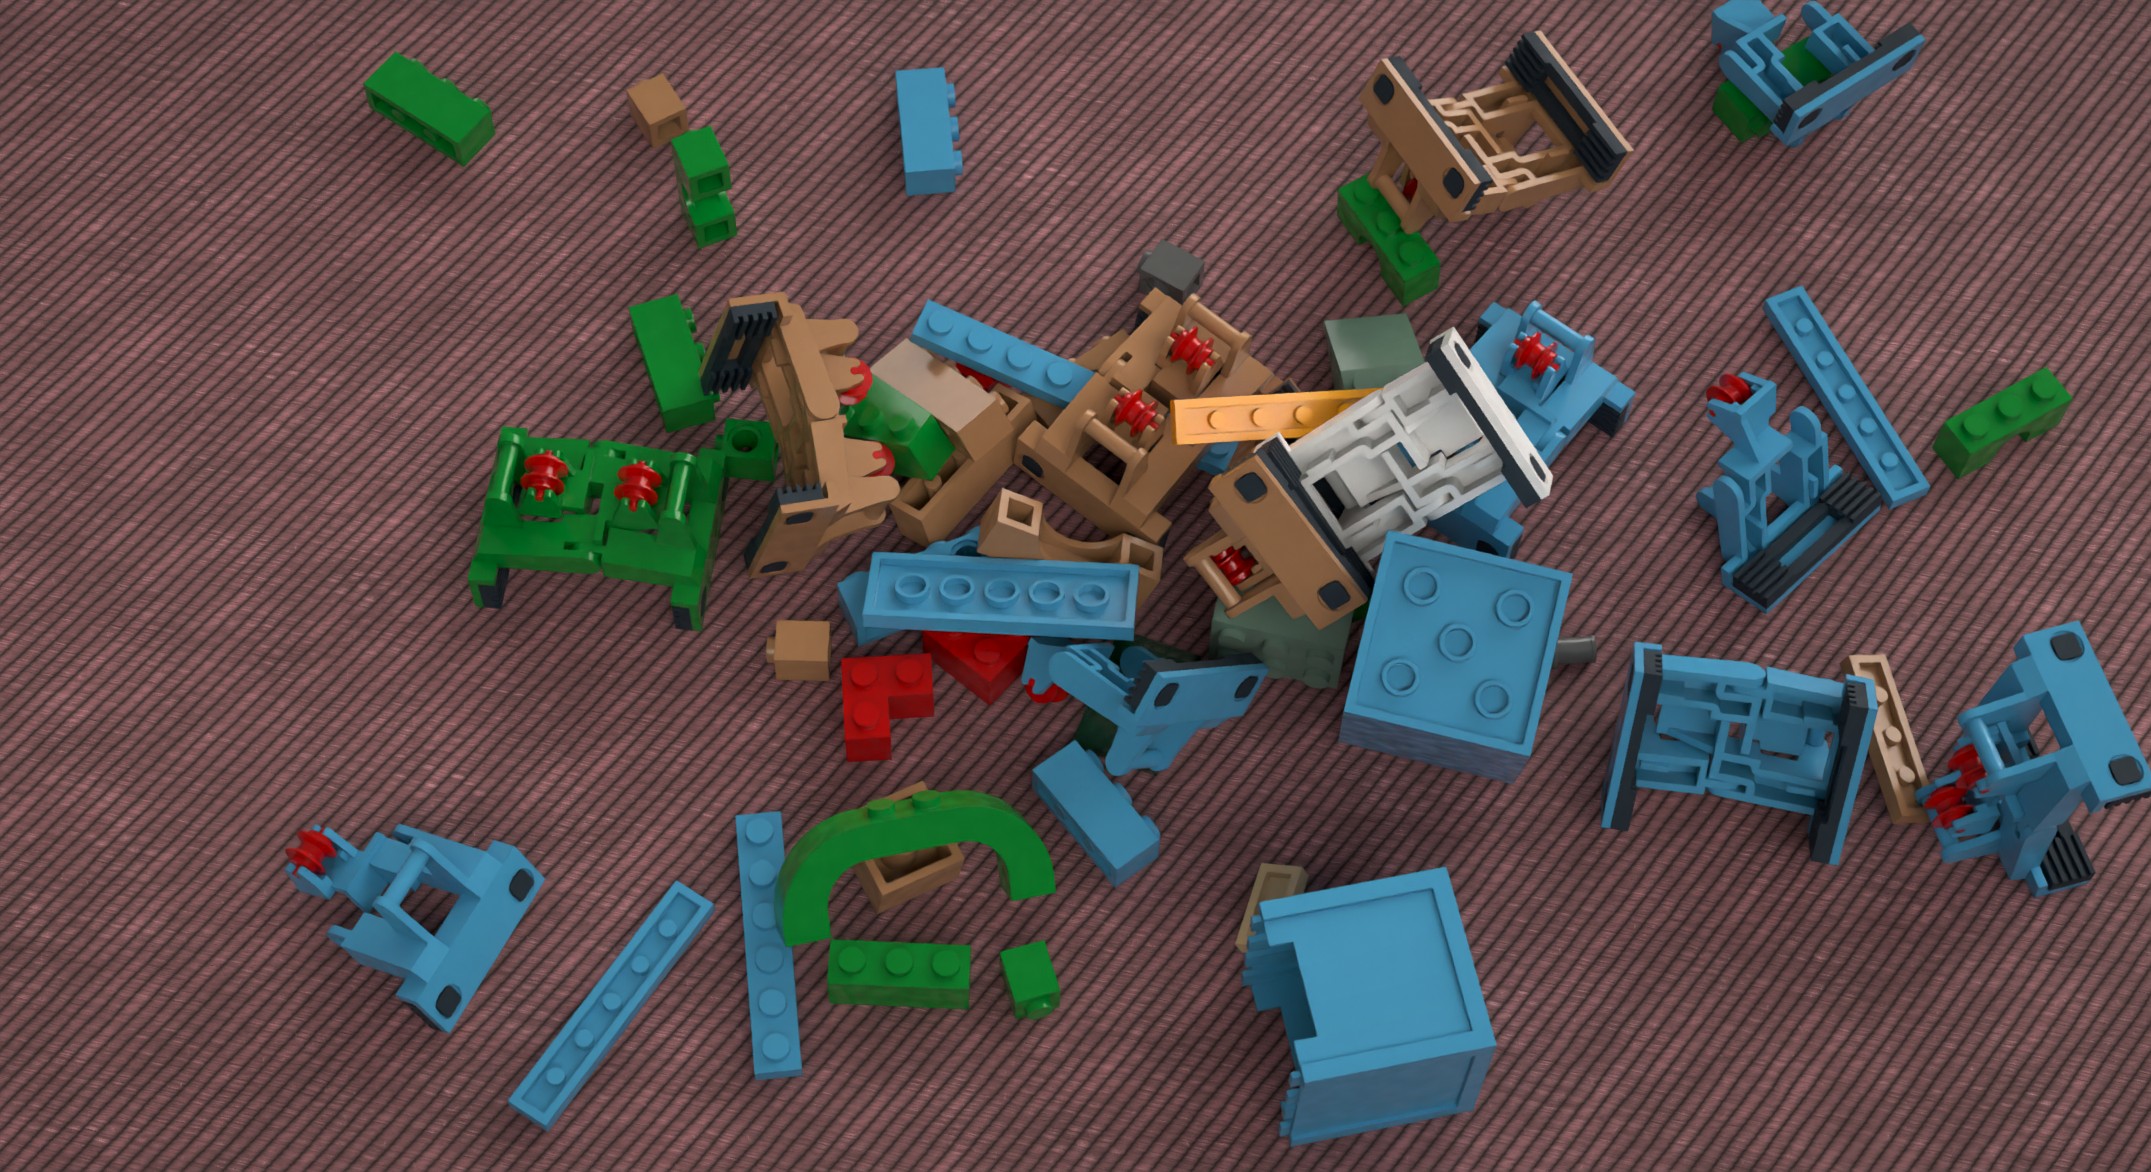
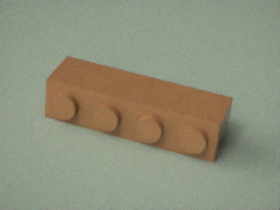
[870,338,1014,463]
[889,383,1038,548]

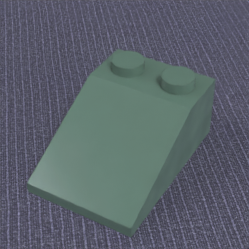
[1323,313,1425,390]

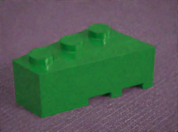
[839,374,955,481]

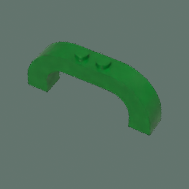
[774,790,1056,947]

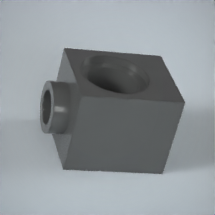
[1136,239,1205,305]

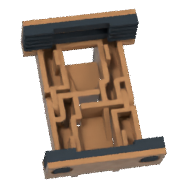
[1183,377,1383,631]

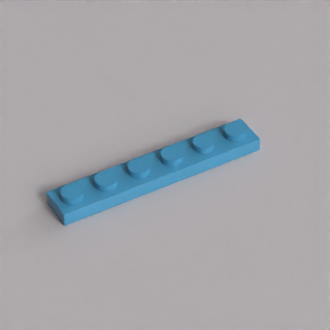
[1762,286,1930,510]
[735,811,803,1080]
[508,880,715,1132]

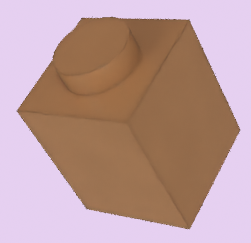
[626,73,689,149]
[766,620,832,681]

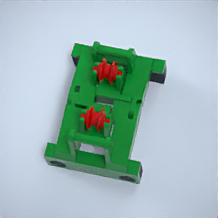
[468,427,730,632]

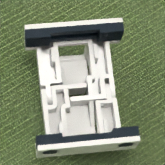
[1253,326,1553,600]

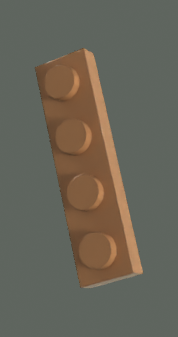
[1839,654,1931,824]

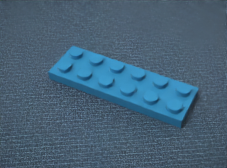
[862,552,1139,641]

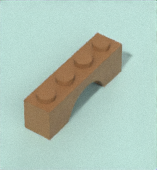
[977,488,1163,611]

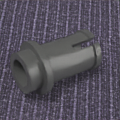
[1551,635,1597,669]

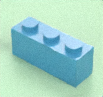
[895,67,963,196]
[1032,740,1160,888]

